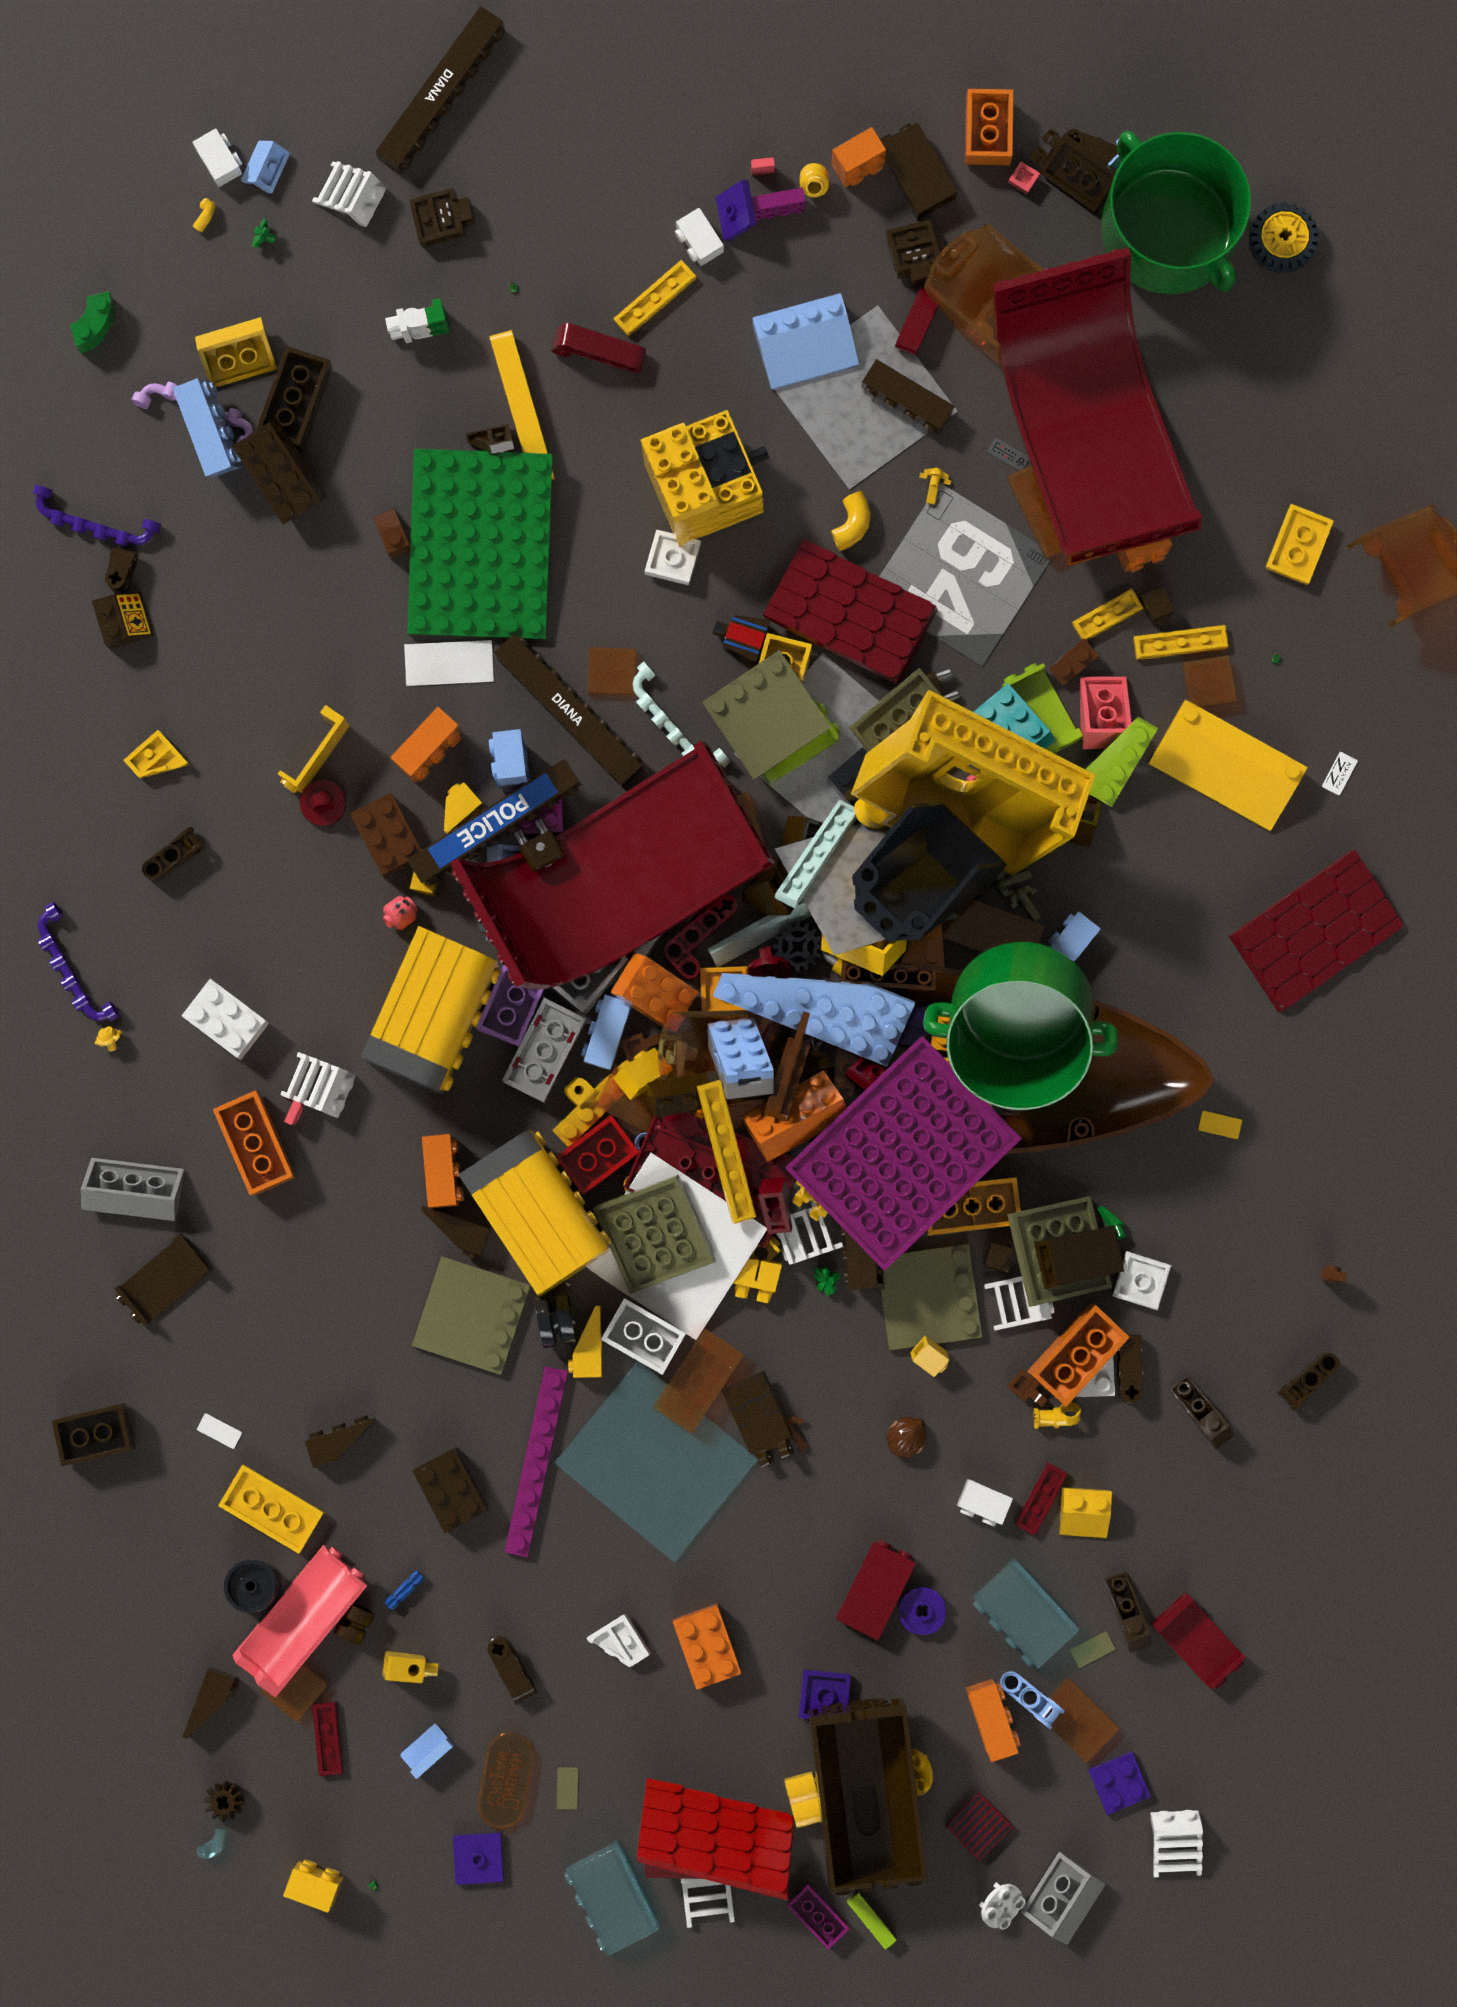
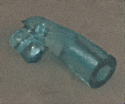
[197,1828,227,1859]

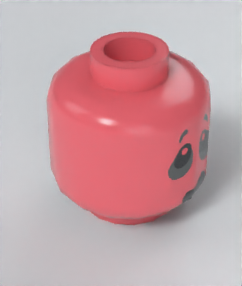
[382,896,418,930]

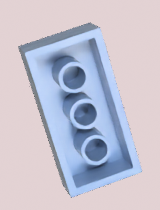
[172,378,242,476]
[489,729,530,794]

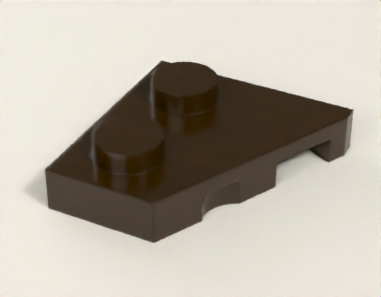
[466,424,514,454]

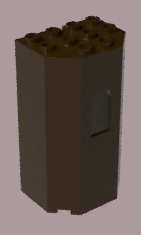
[807,1698,927,1895]

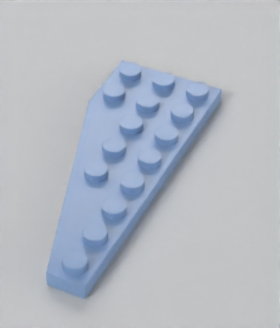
[713,973,915,1066]

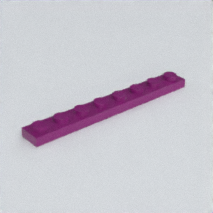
[505,1366,568,1557]

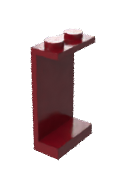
[835,1539,916,1641]
[1150,1592,1246,1690]

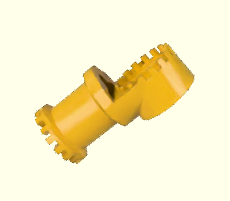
[1033,1402,1081,1429]

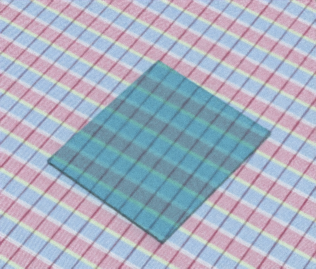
[555,1361,758,1562]

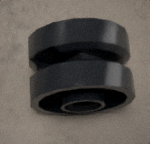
[535,1292,577,1348]
[224,1560,281,1612]

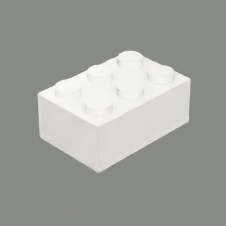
[182,979,269,1060]
[601,1298,686,1375]

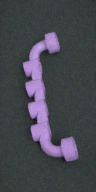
[131,382,254,442]

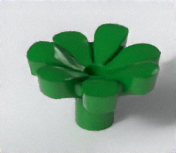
[252,219,276,248]
[814,1267,840,1296]

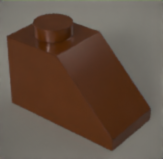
[373,509,410,560]

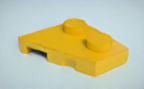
[123,730,189,779]

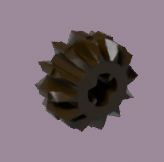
[204,1780,245,1822]

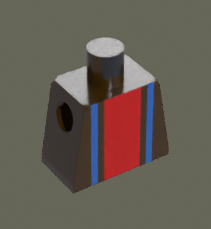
[713,615,770,666]

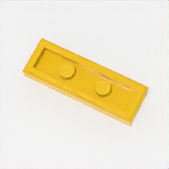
[1071,588,1143,641]

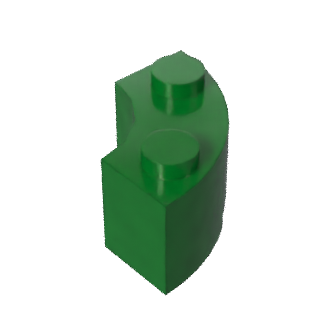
[70,291,115,354]

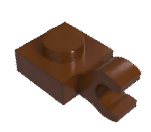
[620,1033,664,1062]
[1318,1264,1347,1283]
[1006,1369,1048,1407]

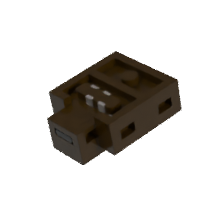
[409,187,476,248]
[886,219,942,289]

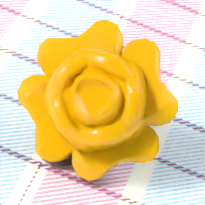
[95,1027,122,1051]

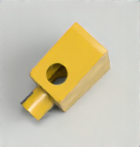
[382,1651,438,1683]

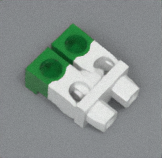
[385,298,450,343]

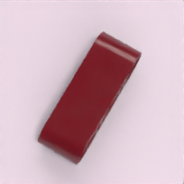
[895,288,942,356]

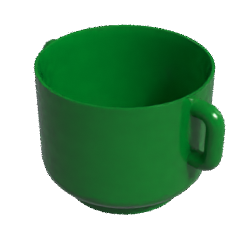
[1101,131,1251,294]
[923,942,1119,1110]

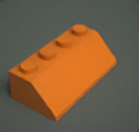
[1027,1303,1129,1407]

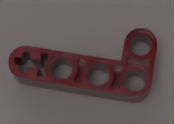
[551,323,646,373]
[664,895,738,981]

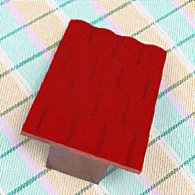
[637,1778,794,1901]

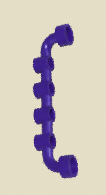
[32,484,162,548]
[38,901,120,1022]

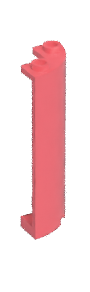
[232,1545,367,1698]

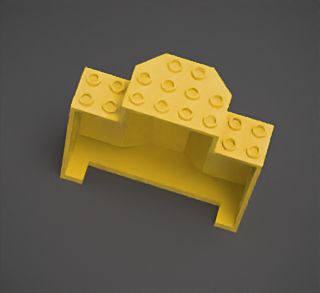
[851,690,1096,875]

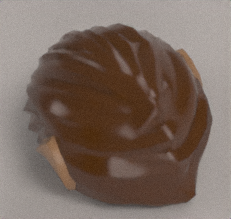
[886,1417,927,1458]

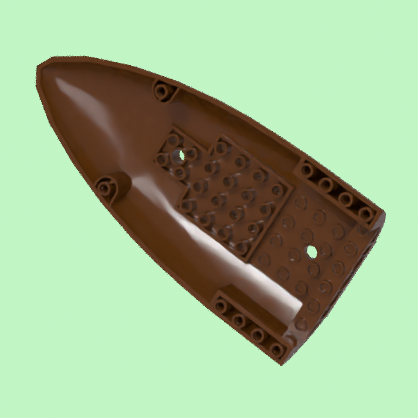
[834,961,1215,1154]

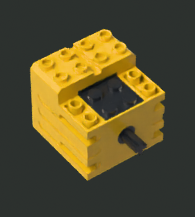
[640,410,770,546]

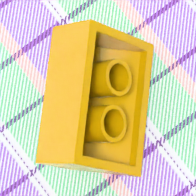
[195,317,277,387]

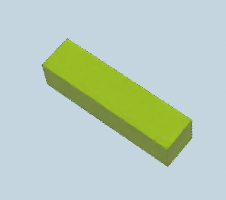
[847,1891,897,1950]

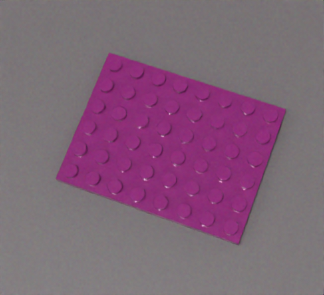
[785,1036,1022,1271]

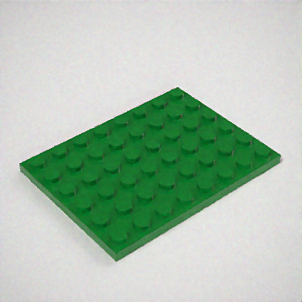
[407,449,553,640]

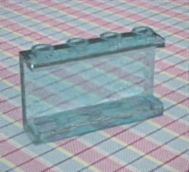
[972,1558,1080,1669]
[564,1839,660,1956]

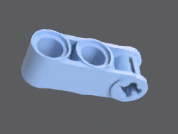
[1000,1671,1065,1729]

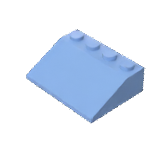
[752,293,859,390]

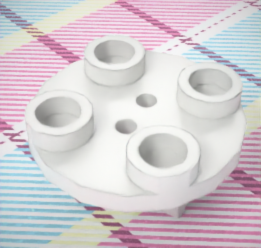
[979,1882,1025,1930]

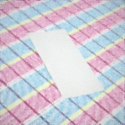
[404,640,494,686]

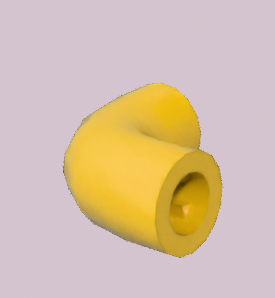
[831,491,871,551]

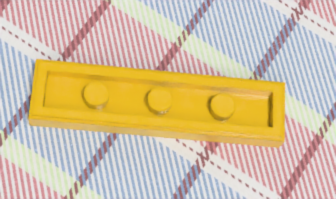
[613,260,697,338]
[1133,625,1229,660]

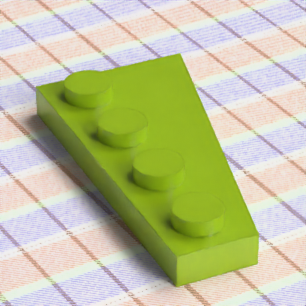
[1085,717,1158,807]

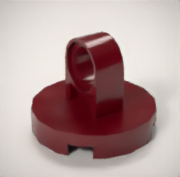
[299,780,347,827]
[746,946,793,979]

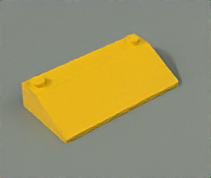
[1149,699,1308,831]

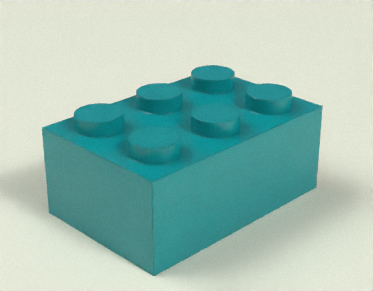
[974,683,1056,749]

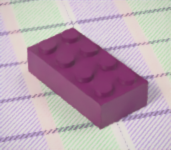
[752,187,805,221]
[786,1883,850,1950]

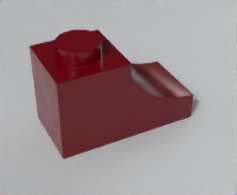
[759,1177,792,1234]

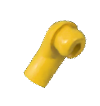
[193,198,216,232]

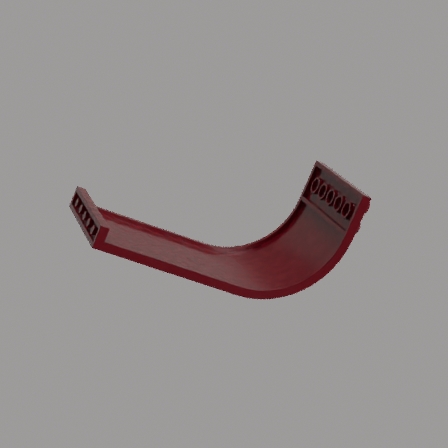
[993,248,1202,566]
[450,741,775,990]

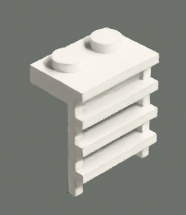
[312,161,387,227]
[281,1052,356,1118]
[776,1206,844,1265]
[984,1276,1054,1331]
[1151,1810,1203,1877]
[681,1879,735,1928]

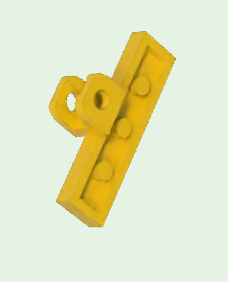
[552,1065,624,1147]

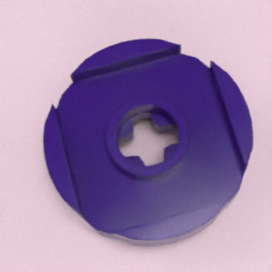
[898,1586,946,1635]

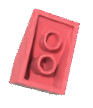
[1080,677,1132,749]

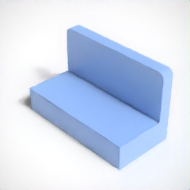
[241,141,290,193]
[400,1724,454,1779]

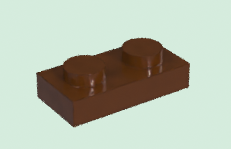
[1049,639,1099,686]

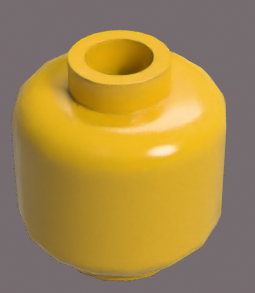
[799,163,829,198]

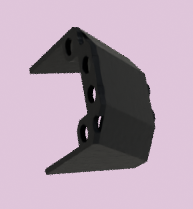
[852,801,1007,941]

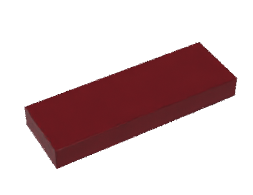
[1014,1462,1068,1536]
[312,1701,344,1777]

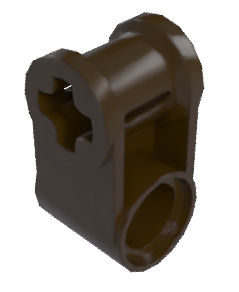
[105,547,138,594]

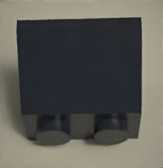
[827,747,868,806]

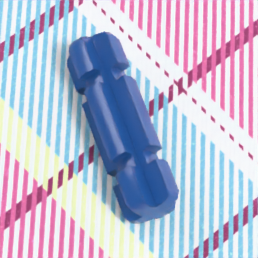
[385,1570,425,1610]

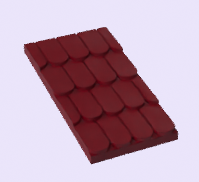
[763,539,938,685]
[1228,849,1404,1012]
[624,1112,796,1249]

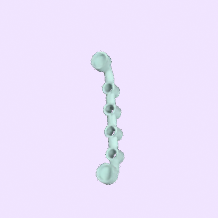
[633,662,731,768]

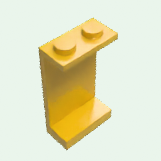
[278,705,350,794]

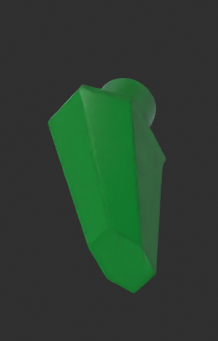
[1098,1206,1126,1239]

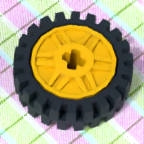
[1249,202,1319,273]

